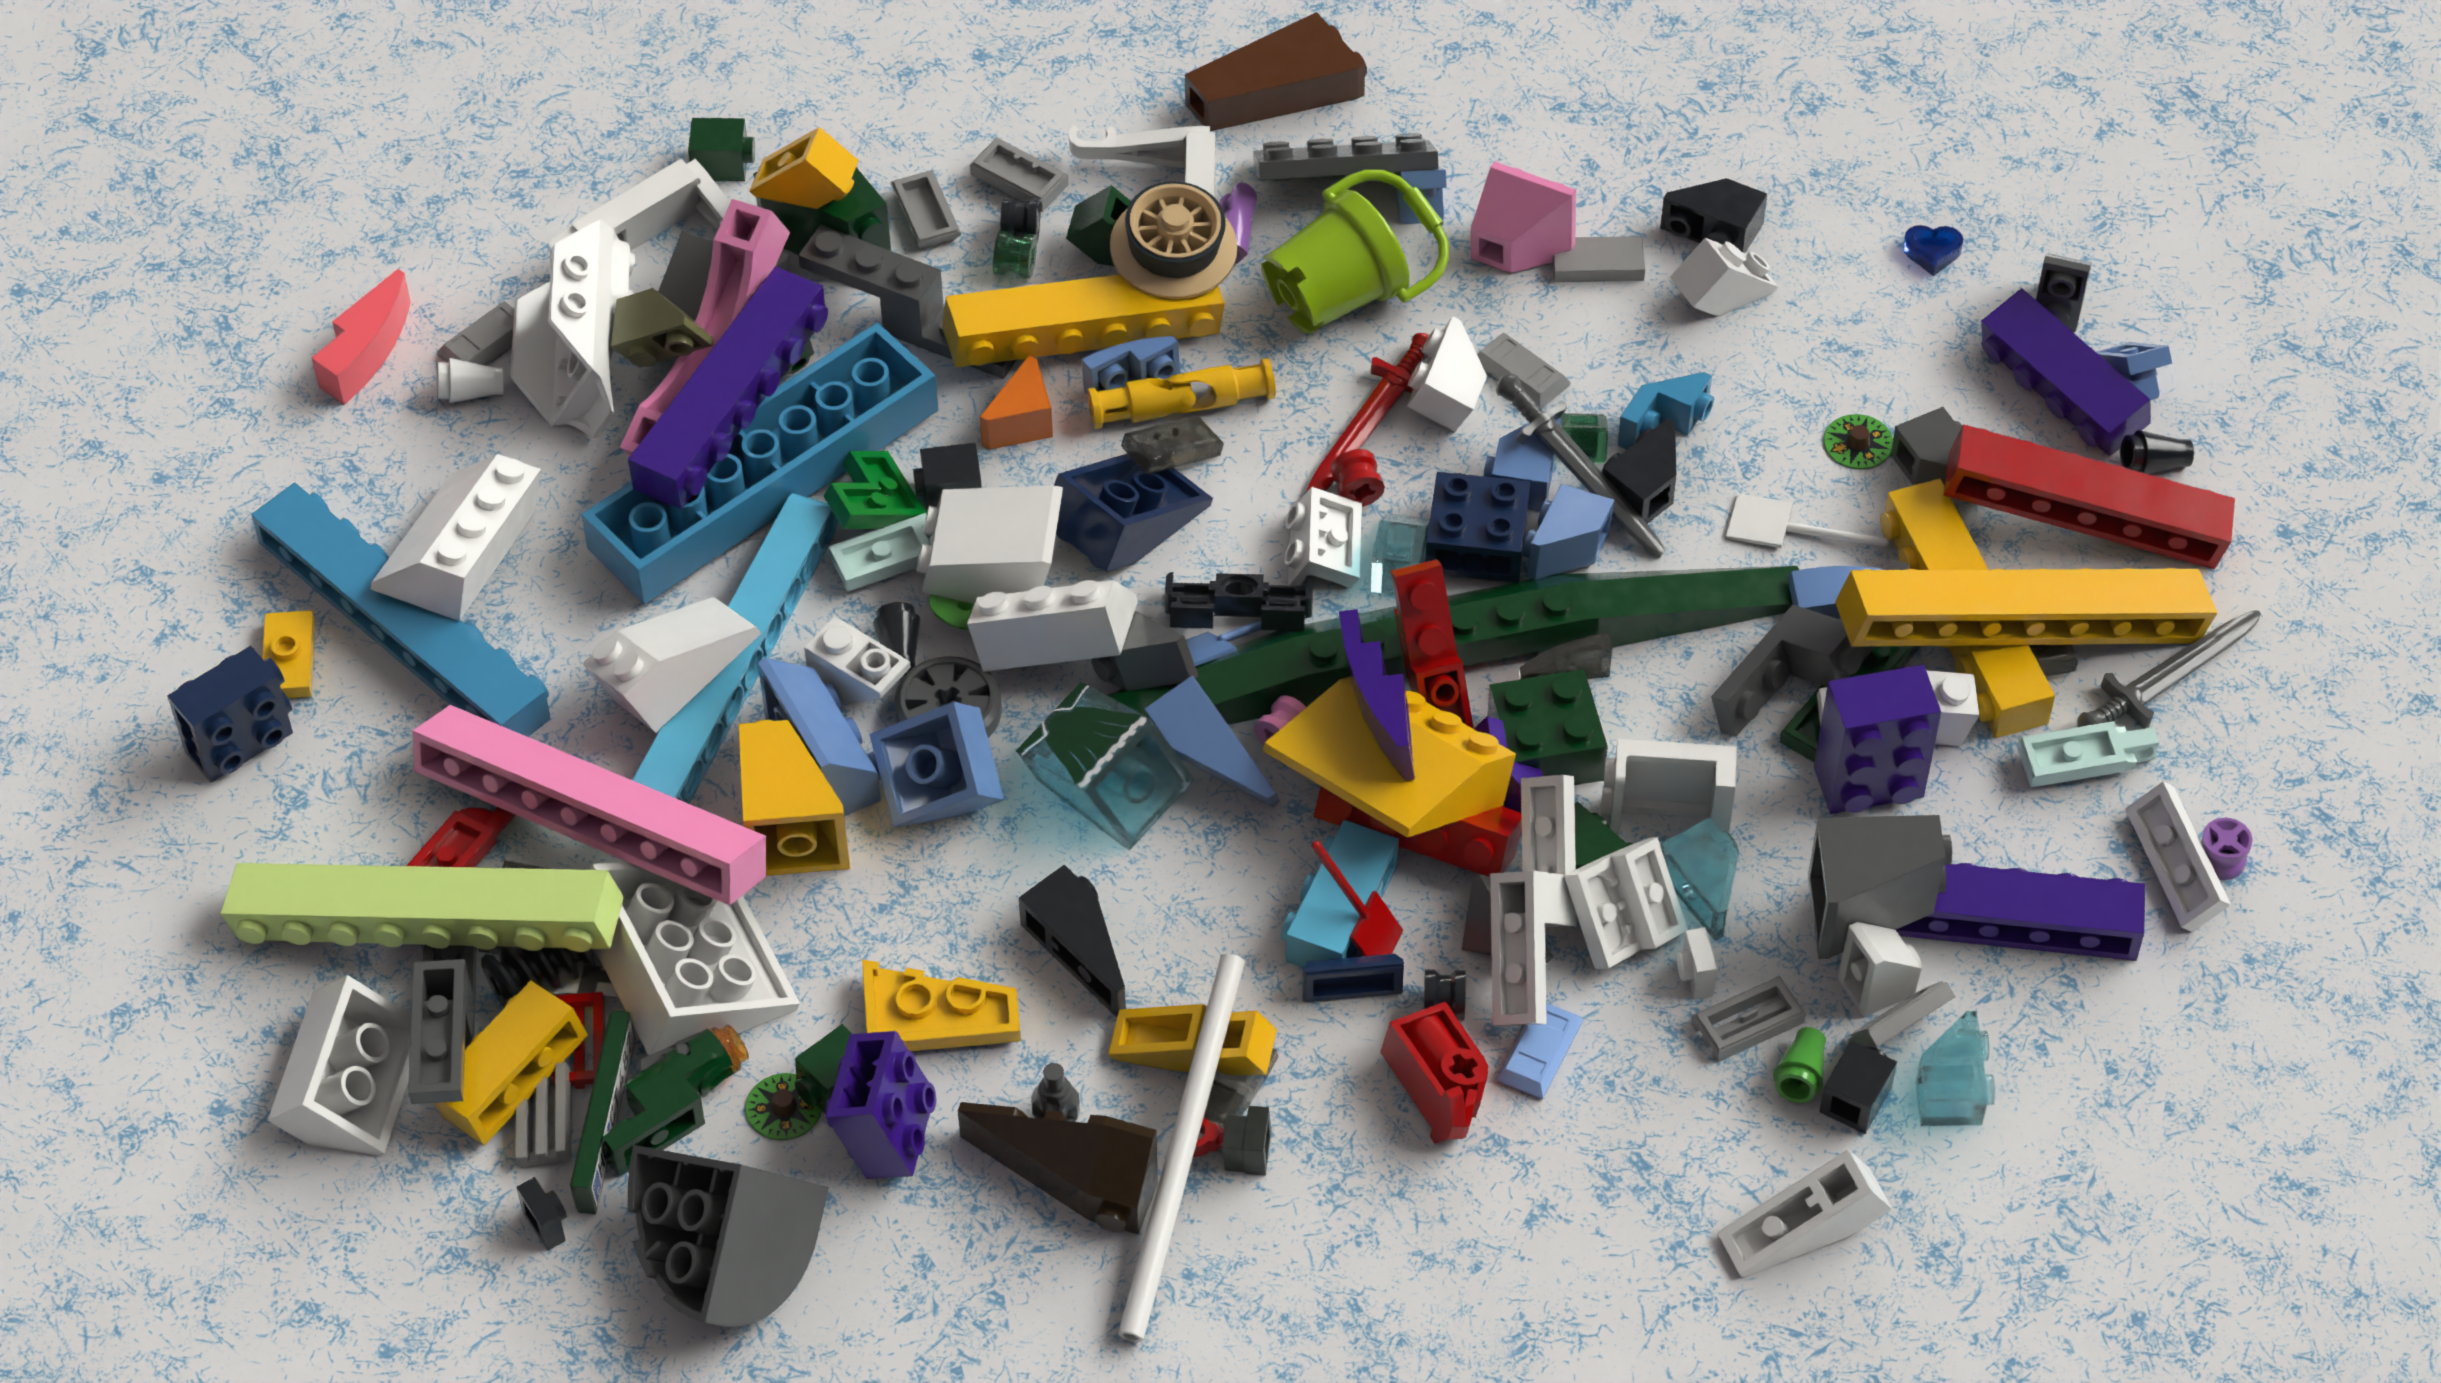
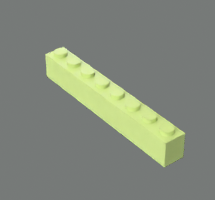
[220,863,624,952]

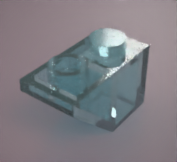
[1915,1011,1995,1126]

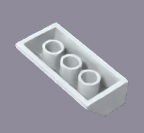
[371,454,541,621]

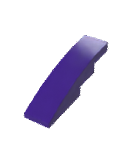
[1339,609,1415,781]

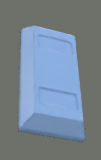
[1496,1003,1583,1100]

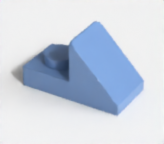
[1394,167,1447,224]
[2096,342,2173,400]

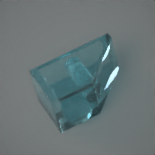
[1371,513,1430,595]
[1661,817,1739,941]

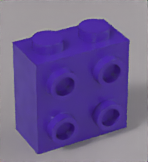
[825,1031,937,1179]

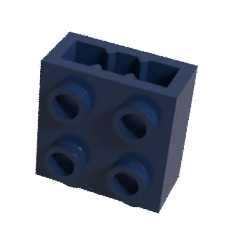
[1425,472,1531,583]
[167,646,293,783]

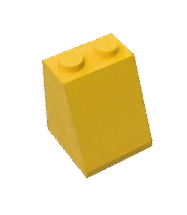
[738,720,850,876]

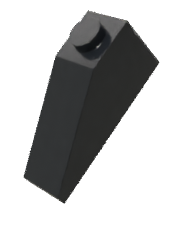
[1019,864,1126,1018]

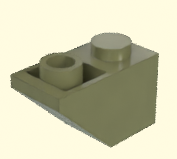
[611,288,713,368]

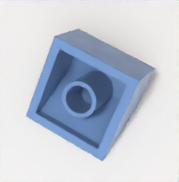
[869,702,1005,827]

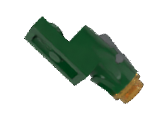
[602,1025,749,1177]

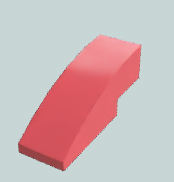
[312,269,411,405]

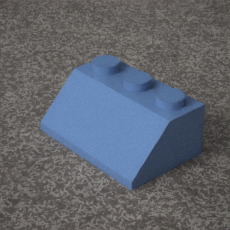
[758,658,881,817]

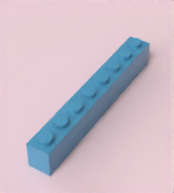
[251,482,551,737]

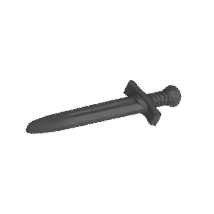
[1495,374,1665,558]
[2077,610,2261,728]

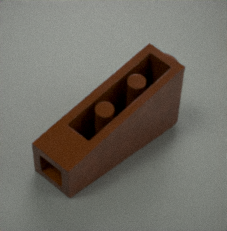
[1185,12,1367,131]

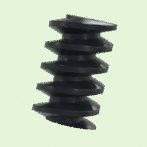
[481,946,597,1008]

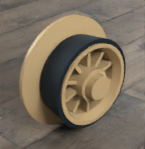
[1110,181,1237,299]

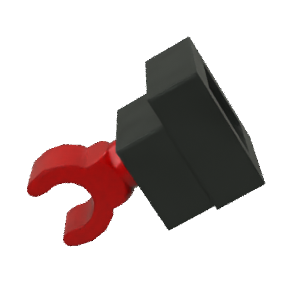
[1193,1106,1272,1175]

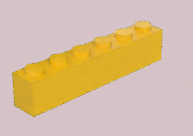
[942,274,1225,368]
[1880,479,2055,738]

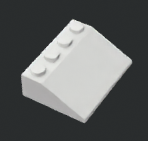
[590,861,800,1056]

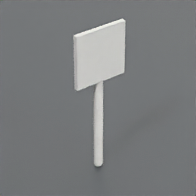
[1726,494,1890,548]

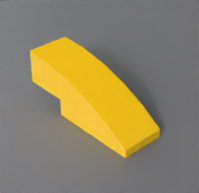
[1108,1004,1277,1076]

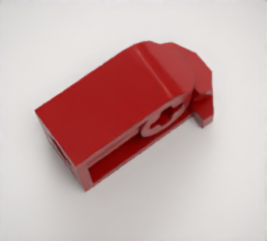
[1380,1001,1488,1144]

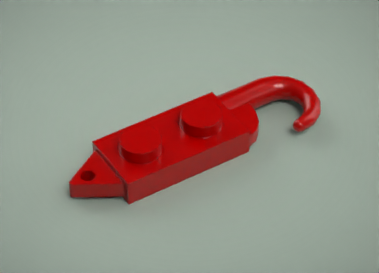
[406,807,516,868]

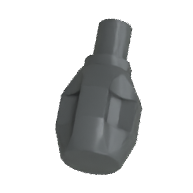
[1031,1063,1080,1122]

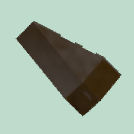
[958,1102,1158,1234]

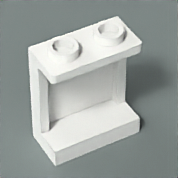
[1601,738,1737,843]

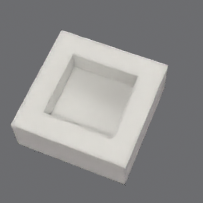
[1676,927,1717,999]

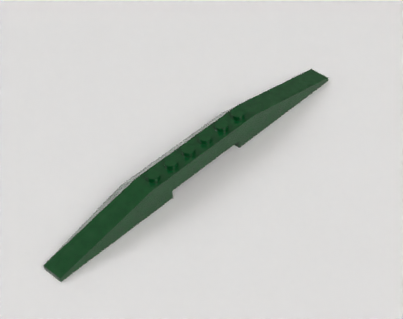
[1063,566,1799,756]

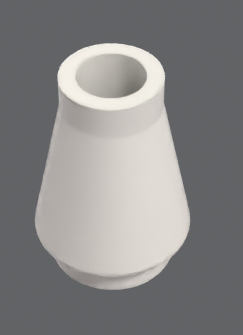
[437,358,503,404]

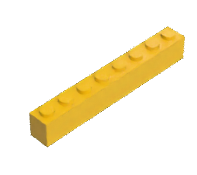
[1835,568,2218,647]

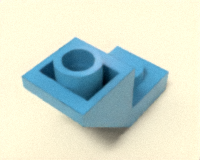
[1617,372,1715,450]

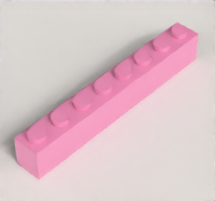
[412,705,766,905]

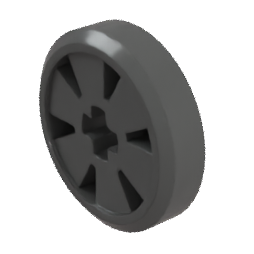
[895,656,1002,738]

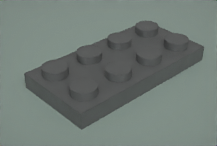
[1253,133,1439,180]

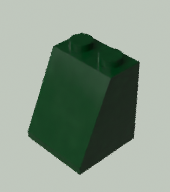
[753,167,891,255]

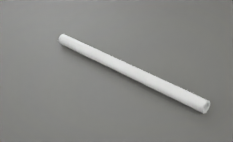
[1118,954,1245,1342]

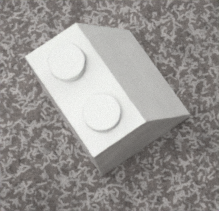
[916,485,1063,604]

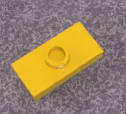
[262,610,315,698]

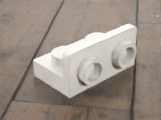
[1284,487,1362,588]

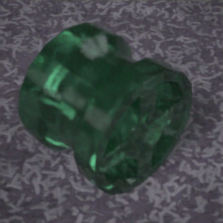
[993,230,1037,279]

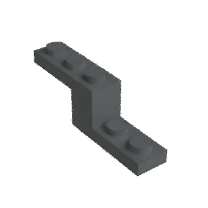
[798,225,1016,379]
[1711,559,1910,737]
[408,945,477,1104]

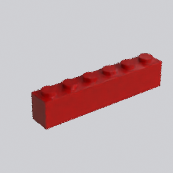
[1943,424,2235,569]

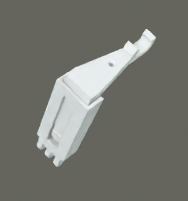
[1068,125,1216,197]
[549,159,789,270]

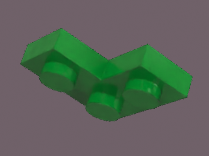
[824,451,927,529]

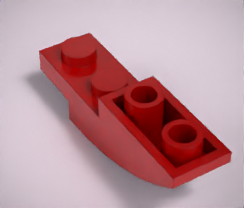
[1390,559,1474,729]

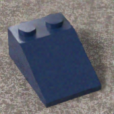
[1054,447,1213,572]

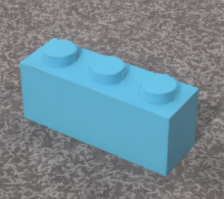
[1281,820,1399,967]

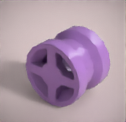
[2201,817,2253,880]

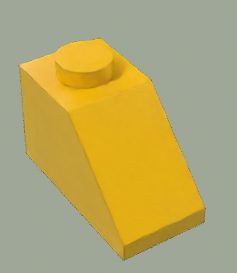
[749,127,859,209]

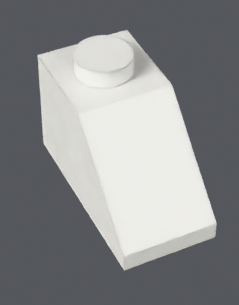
[1838,922,1922,1018]

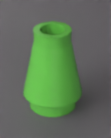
[1773,1027,1826,1103]

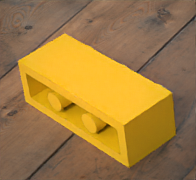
[434,981,588,1146]

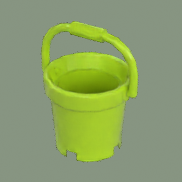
[1261,169,1449,335]

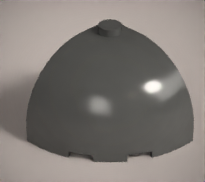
[628,1145,829,1327]

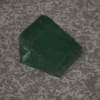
[1561,413,1608,463]

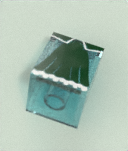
[1016,682,1195,850]

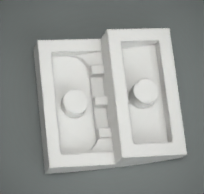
[1564,837,1688,969]

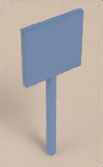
[1186,607,1313,666]

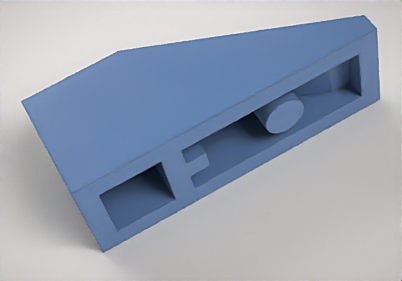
[1144,675,1280,807]

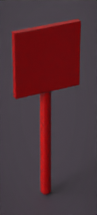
[1311,841,1403,956]

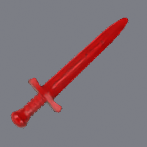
[1306,333,1429,493]

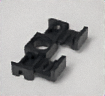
[1165,572,1313,631]

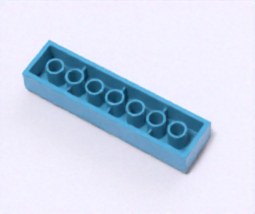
[581,322,939,605]

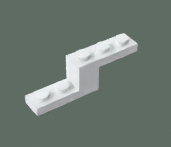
[1490,775,1577,1026]

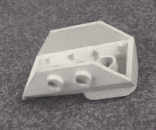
[510,219,635,439]

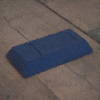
[1302,954,1404,1002]

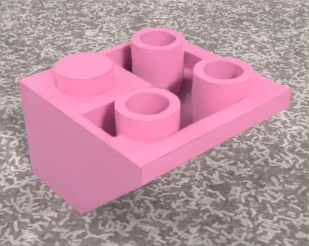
[1471,161,1576,273]

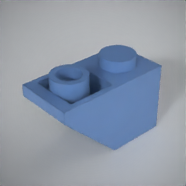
[1523,484,1615,580]

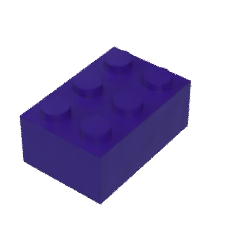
[1814,664,1941,814]

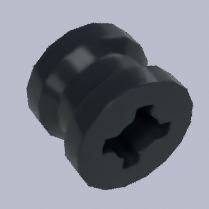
[1000,197,1041,243]
[1424,969,1466,1021]

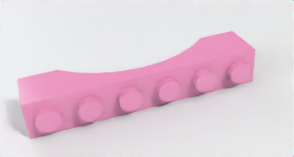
[620,199,790,457]

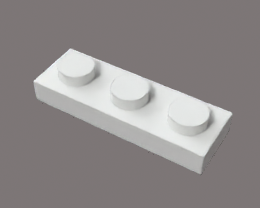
[2125,781,2231,932]

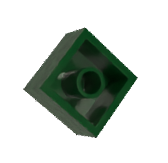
[1487,669,1608,785]

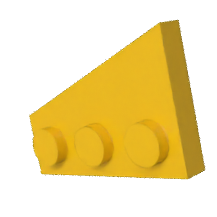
[862,959,1021,1051]

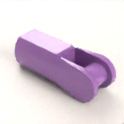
[1219,182,1257,264]

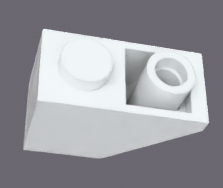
[1670,238,1778,317]
[1407,316,1487,432]
[804,616,911,704]

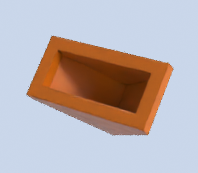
[980,356,1053,450]

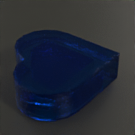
[1903,225,1964,276]

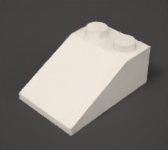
[582,597,761,733]

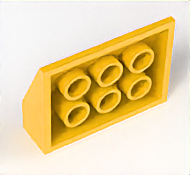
[1263,675,1516,838]

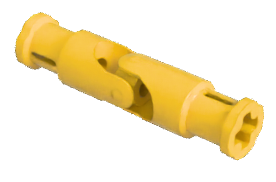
[1087,358,1276,429]

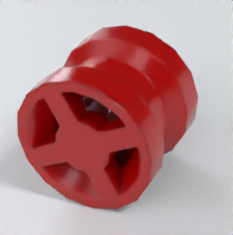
[1330,449,1385,507]

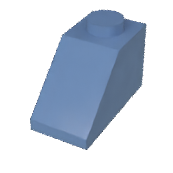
[1483,417,1561,511]

